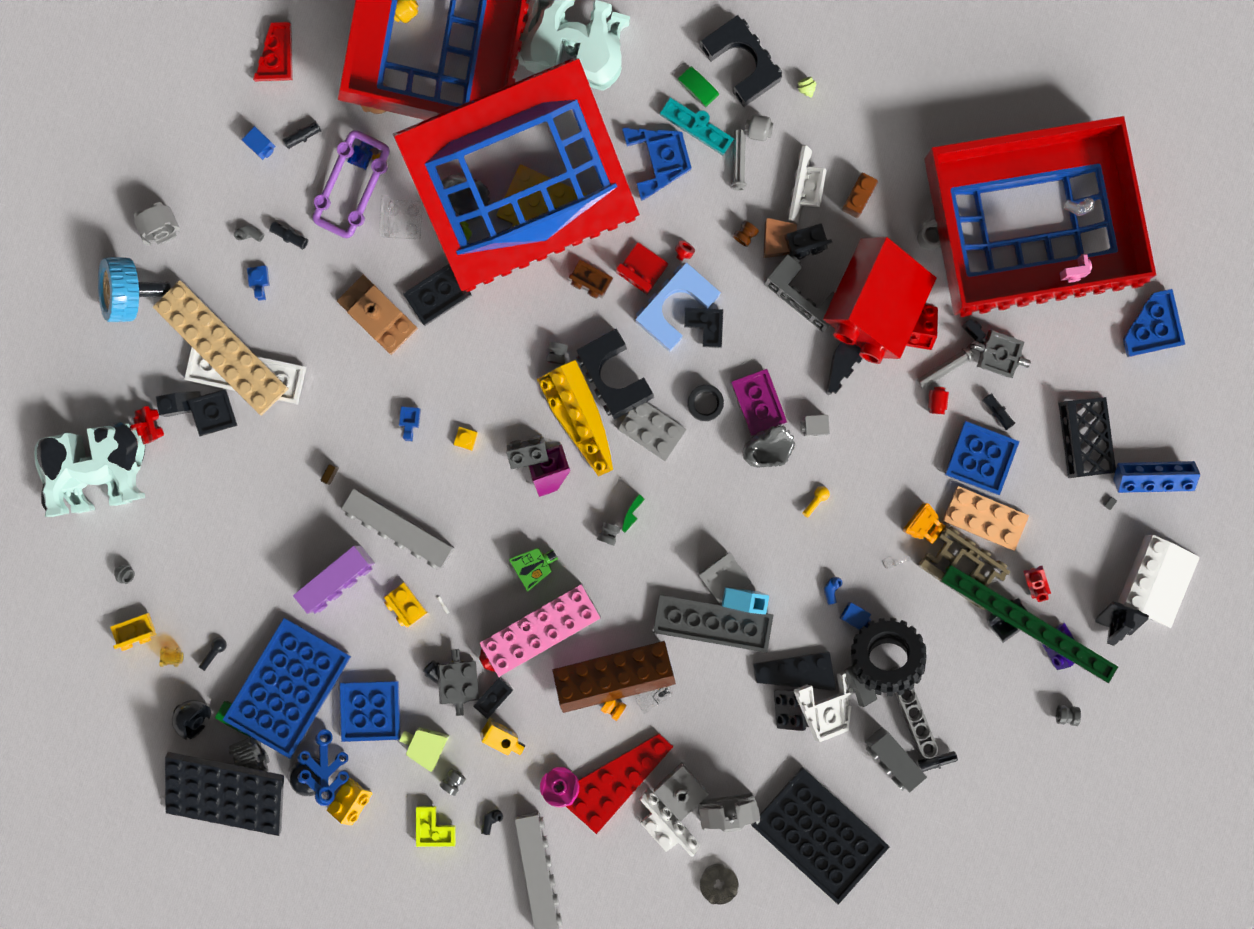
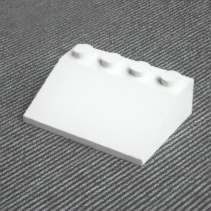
[1118,535,1199,628]

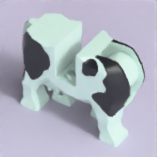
[34,422,146,517]

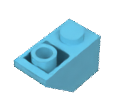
[722,587,769,615]

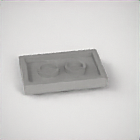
[618,403,687,461]

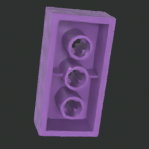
[293,545,375,614]

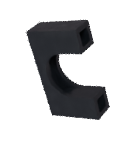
[700,15,782,107]
[576,328,654,419]

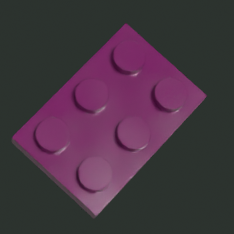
[731,369,787,436]

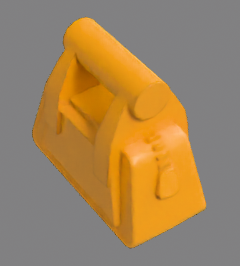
[903,503,946,544]

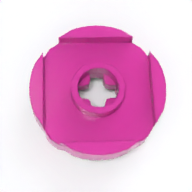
[540,767,579,808]

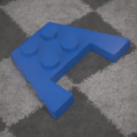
[622,128,692,201]

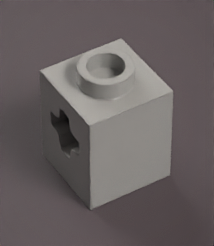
[800,415,830,437]

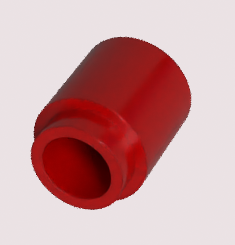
[928,387,949,415]

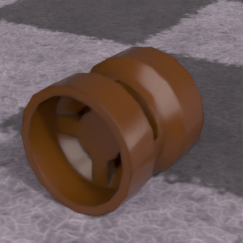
[733,220,759,247]

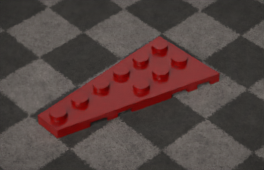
[558,733,674,834]

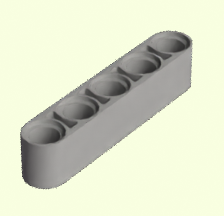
[889,666,938,759]

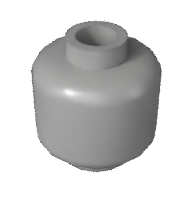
[745,114,773,141]

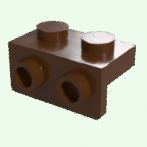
[569,260,613,299]

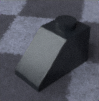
[156,391,201,417]

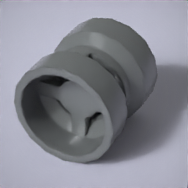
[546,342,568,365]
[597,521,621,546]
[1056,705,1081,726]
[440,768,466,796]

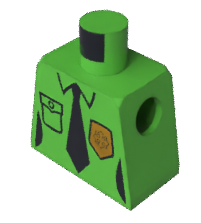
[509,548,558,591]

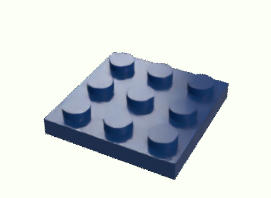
[944,421,1020,495]
[340,681,401,742]

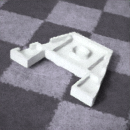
[794,671,853,742]

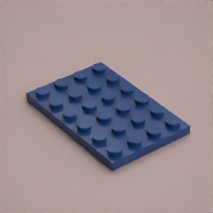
[223,618,351,759]

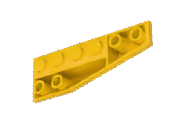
[537,360,613,477]

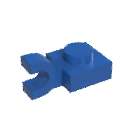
[247,266,270,301]
[399,407,421,442]

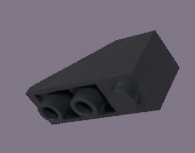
[826,342,863,395]

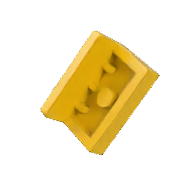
[110,613,157,651]
[326,778,372,825]

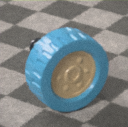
[98,257,171,322]

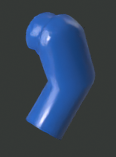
[824,577,843,605]

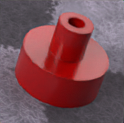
[675,240,695,261]

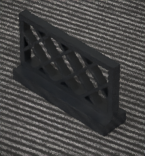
[1058,397,1116,478]

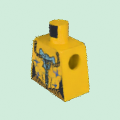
[480,717,525,755]

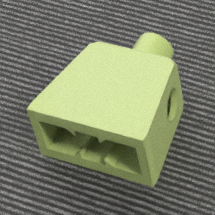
[400,727,449,772]

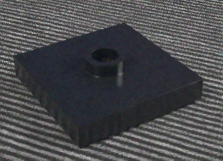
[188,389,238,437]

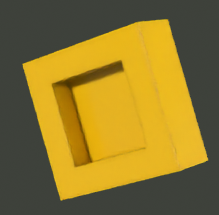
[454,427,478,451]

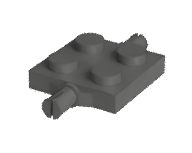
[971,330,1031,378]
[437,649,479,716]

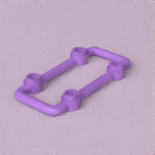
[312,130,390,238]

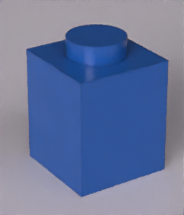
[242,126,276,160]
[839,602,872,630]

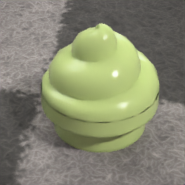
[797,77,816,98]

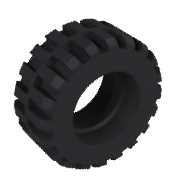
[851,617,927,696]

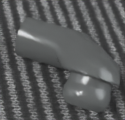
[234,225,264,242]

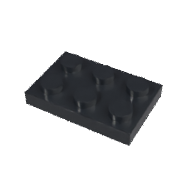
[403,264,472,326]

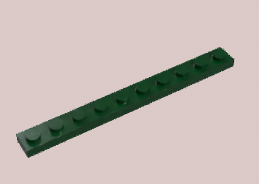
[939,565,1118,683]

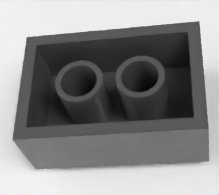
[865,727,927,793]

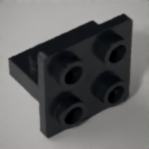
[784,223,833,260]
[1095,601,1149,646]
[774,689,809,731]

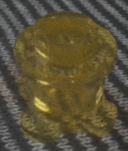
[159,646,184,667]

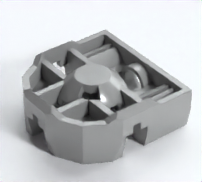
[698,793,760,832]

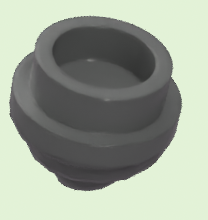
[114,565,135,584]

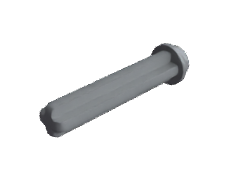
[731,129,747,191]
[917,348,974,388]

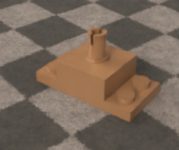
[337,274,418,355]

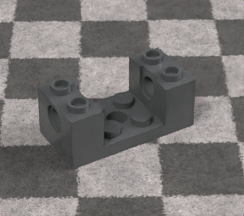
[764,254,835,332]

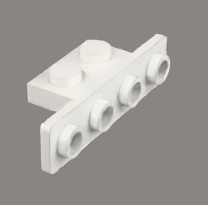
[788,145,826,224]
[640,788,700,857]

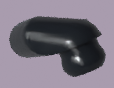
[481,809,503,835]

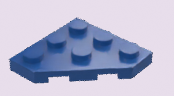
[1123,289,1186,357]

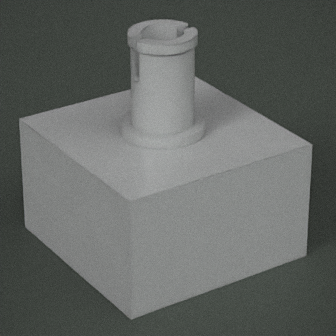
[653,762,709,822]

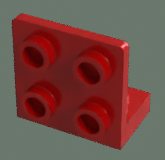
[616,243,668,295]
[906,305,938,350]

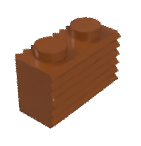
[842,172,878,218]

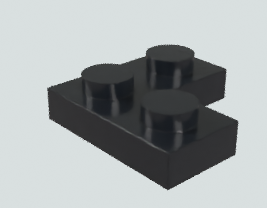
[684,308,723,348]

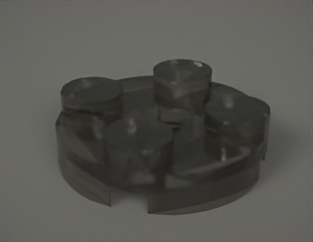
[700,864,739,905]

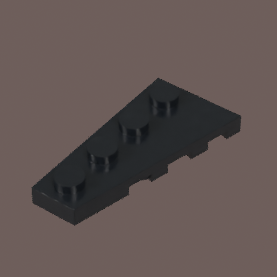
[753,652,836,690]

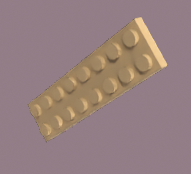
[153,280,289,416]

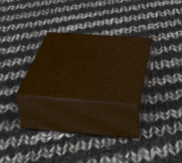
[320,464,339,485]

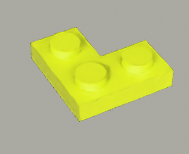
[416,806,456,847]

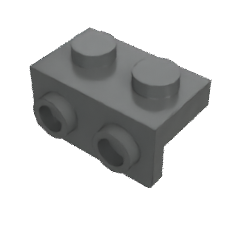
[507,436,548,469]

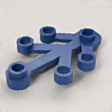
[297,729,349,806]

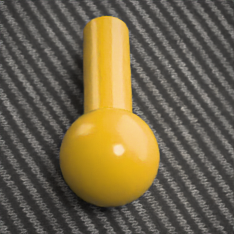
[802,486,830,518]

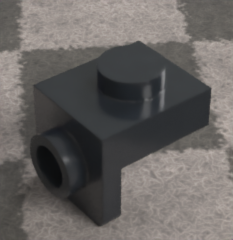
[961,319,986,349]

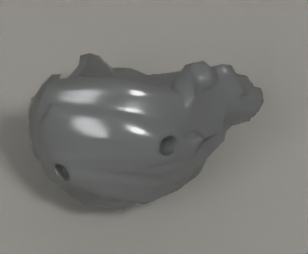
[441,175,490,220]
[743,425,795,468]

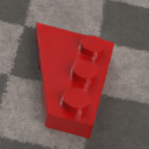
[253,22,293,82]

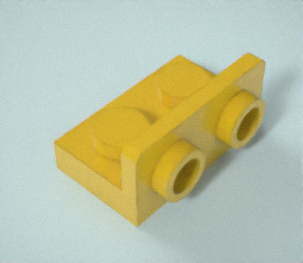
[384,582,428,627]

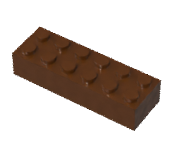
[552,641,676,713]

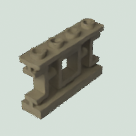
[917,527,1010,610]

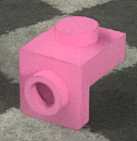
[1060,254,1092,282]

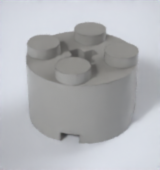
[134,202,180,245]

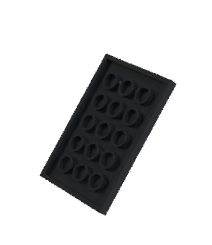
[165,752,284,836]
[751,767,890,905]

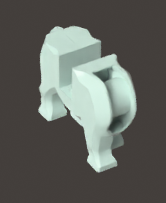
[517,0,630,91]

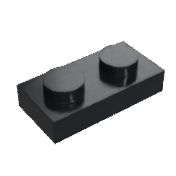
[473,677,514,719]

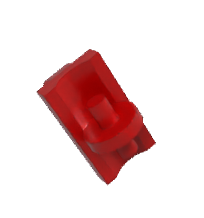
[129,406,164,445]
[1023,566,1051,602]

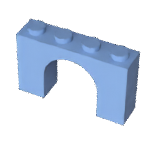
[635,262,721,352]

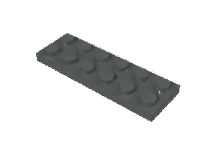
[653,595,774,653]

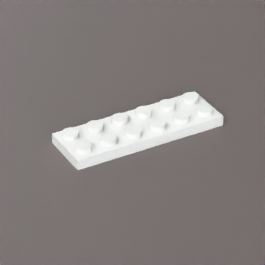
[184,347,306,405]

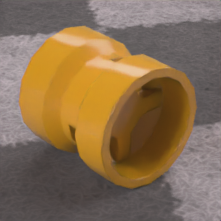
[600,700,627,721]

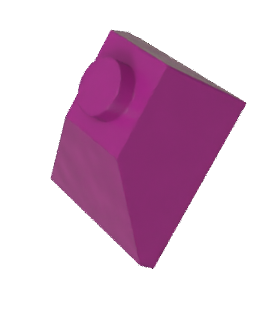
[529,444,570,497]

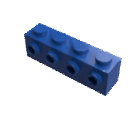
[1113,461,1200,493]

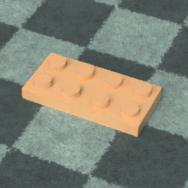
[942,486,1029,551]

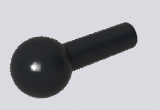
[199,637,227,671]

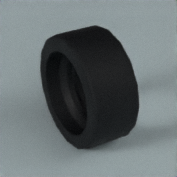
[687,385,724,421]

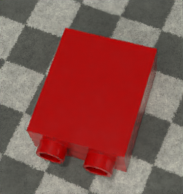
[823,237,937,364]

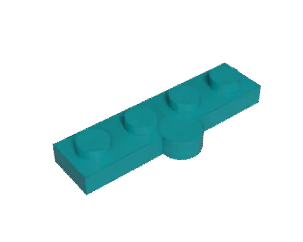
[660,97,734,156]

